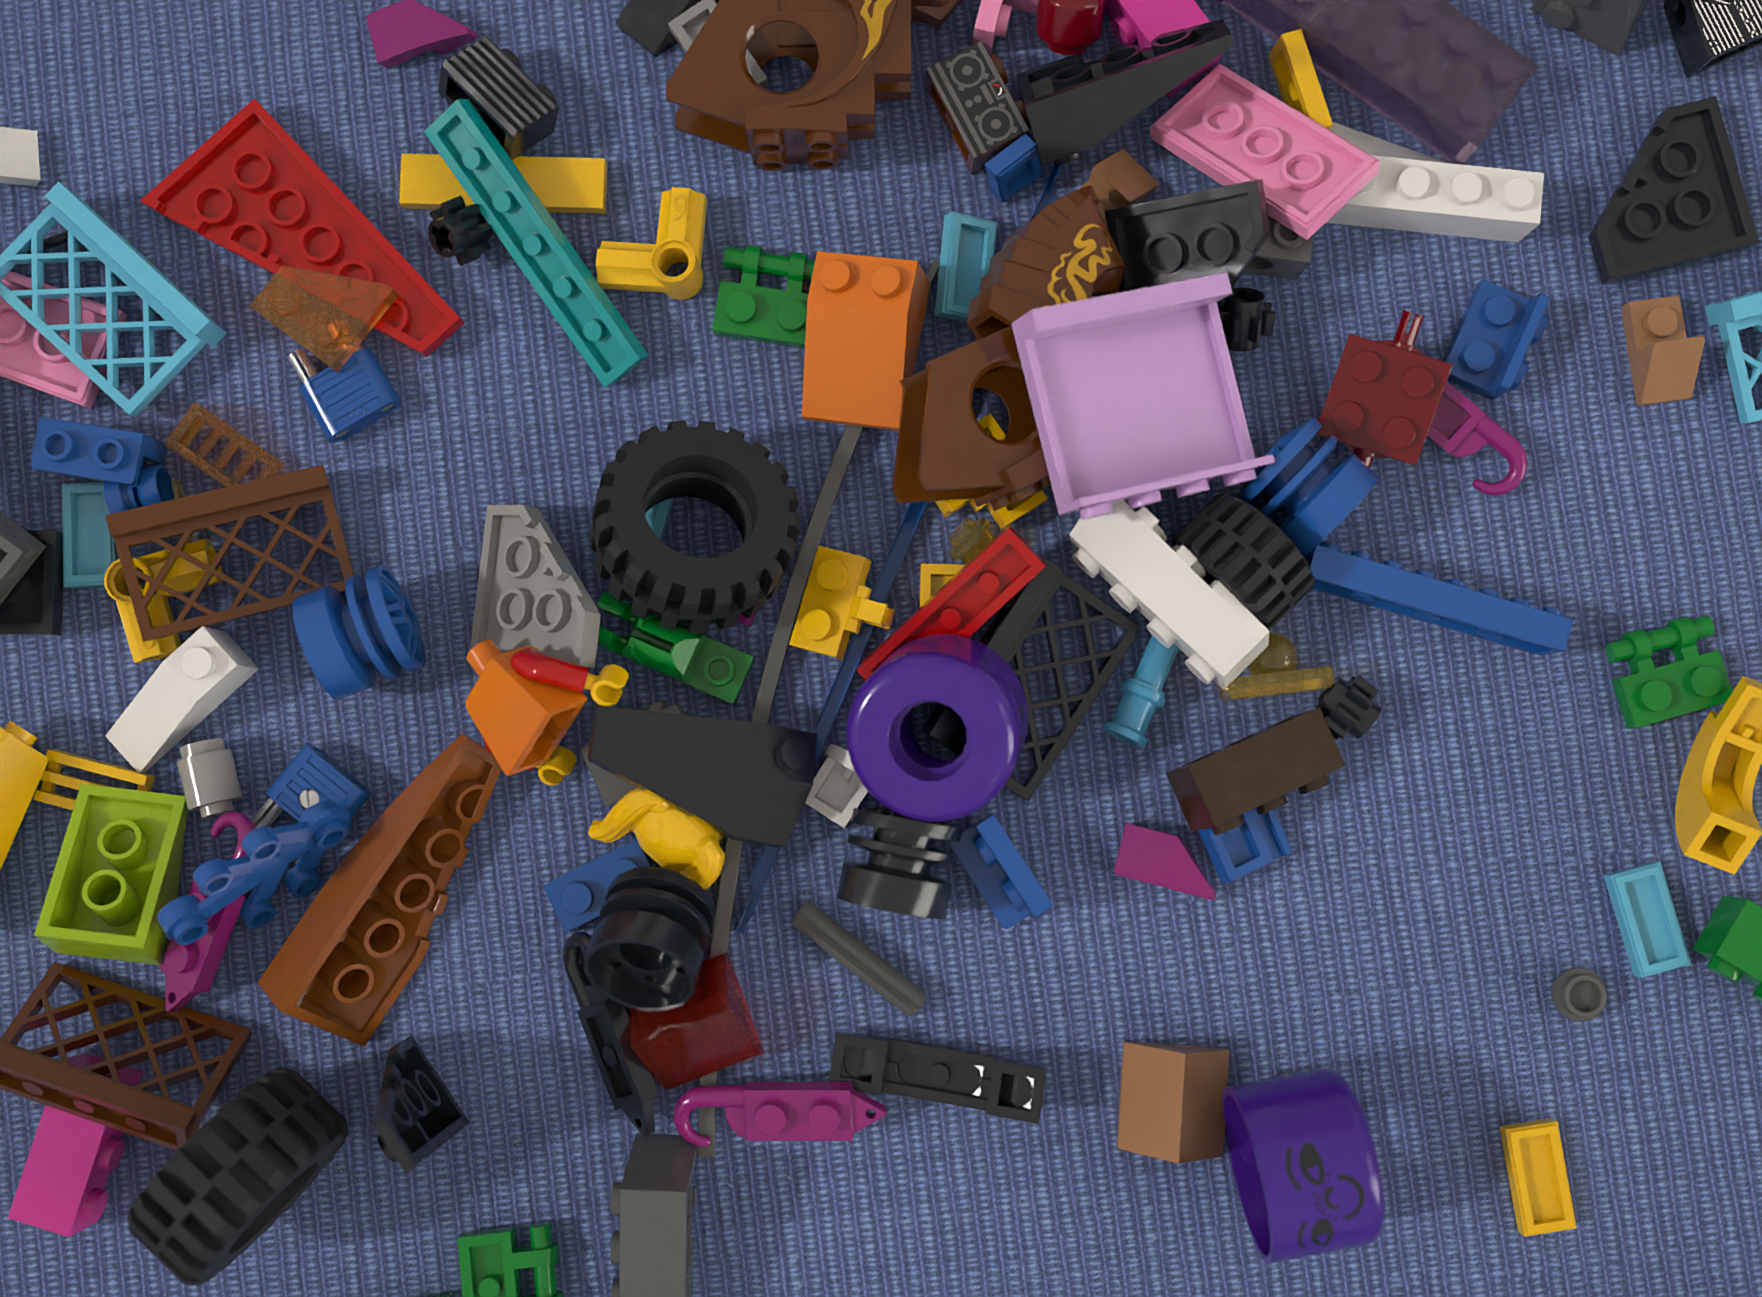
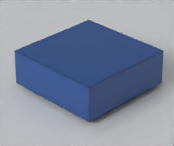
[985,133,1042,203]

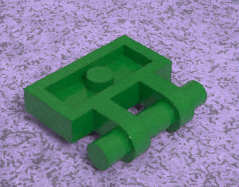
[712,245,815,349]
[1605,615,1733,729]
[457,1222,563,1297]

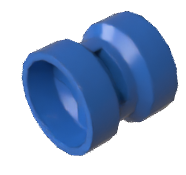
[104,464,177,514]

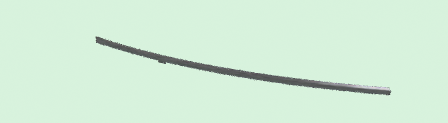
[698,259,940,1158]

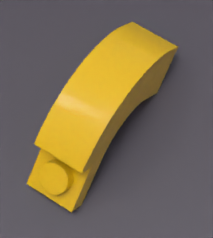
[1675,676,1762,875]

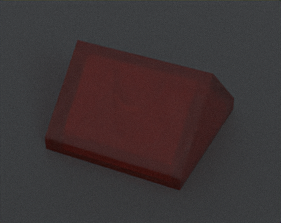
[630,952,764,1090]

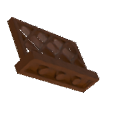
[105,465,354,642]
[0,962,252,1150]

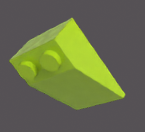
[34,783,188,965]

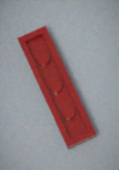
[856,525,1046,680]

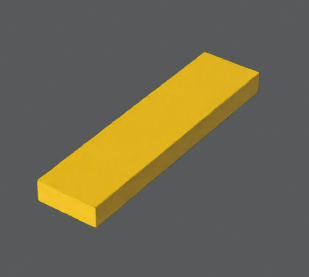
[399,153,608,214]

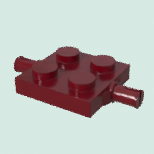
[1316,310,1453,468]

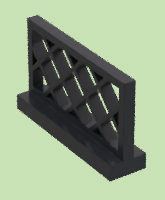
[921,558,1142,802]

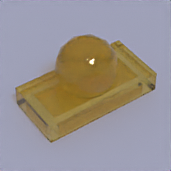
[1217,632,1334,701]

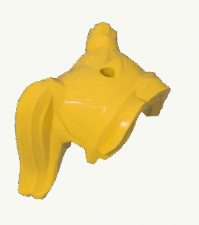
[588,788,725,890]

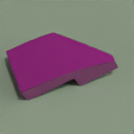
[365,0,477,69]
[1113,823,1217,901]

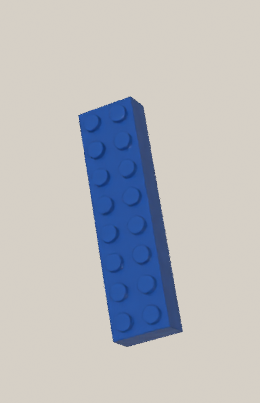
[1304,542,1573,656]

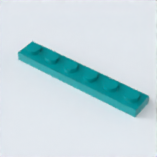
[424,99,649,388]

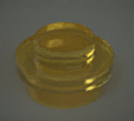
[948,517,996,564]

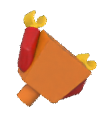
[465,640,629,786]

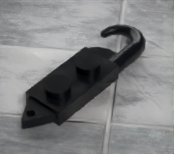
[563,932,659,1137]

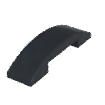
[829,1032,1047,1124]

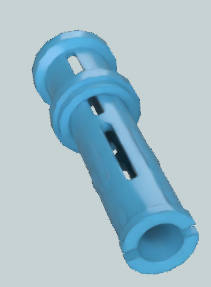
[1102,635,1179,749]

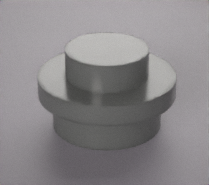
[1551,968,1607,1022]

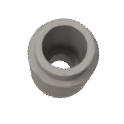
[177,738,243,819]

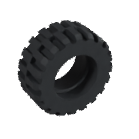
[590,420,801,633]
[127,1067,349,1286]

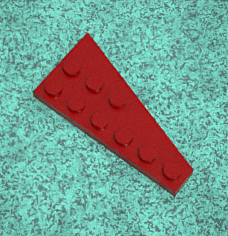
[140,98,465,357]

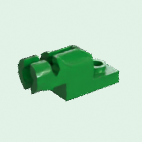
[597,592,756,705]

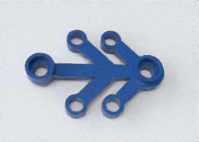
[157,800,353,945]

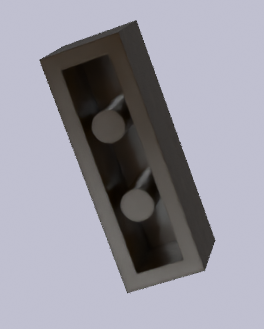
[1166,707,1345,835]

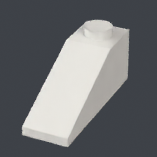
[105,626,259,773]

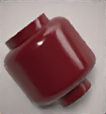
[1036,0,1105,55]

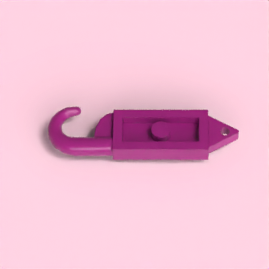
[1427,382,1528,496]
[159,811,256,1012]
[673,1082,887,1147]

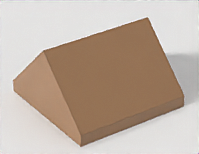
[1116,1041,1229,1164]

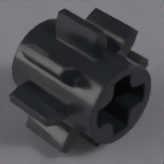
[428,196,493,266]
[1218,287,1276,351]
[1314,675,1382,739]

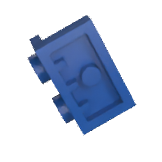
[1443,279,1550,400]
[30,417,168,486]
[949,814,1054,929]

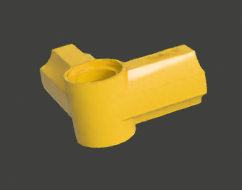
[596,187,708,300]
[104,538,223,664]

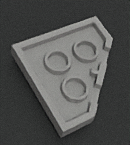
[470,505,601,668]

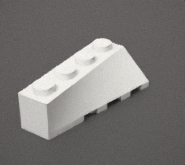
[1326,122,1544,242]
[1069,500,1270,690]

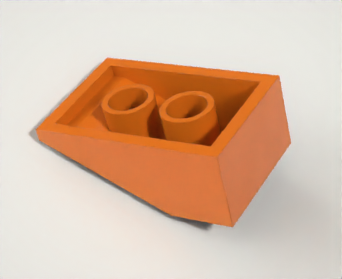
[801,251,931,431]

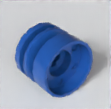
[1235,416,1379,556]
[292,564,426,700]

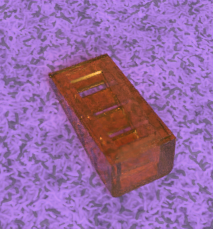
[164,402,285,487]

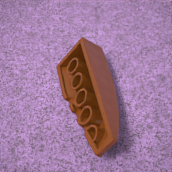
[257,733,501,1047]

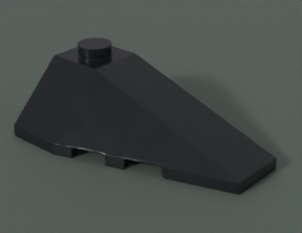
[1017,19,1234,164]

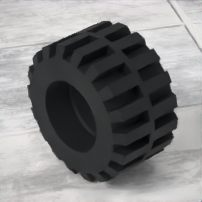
[1172,493,1315,631]

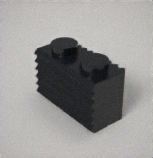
[438,35,559,160]

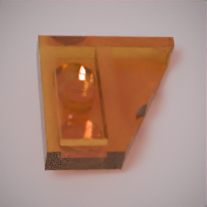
[250,265,399,373]

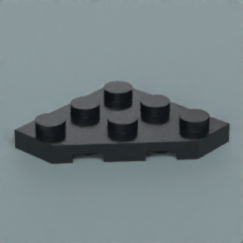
[1588,96,1759,285]
[1105,179,1270,308]

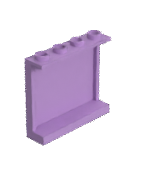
[1011,272,1275,520]

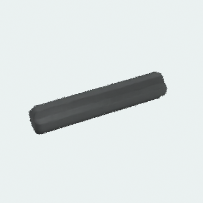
[792,902,927,1016]

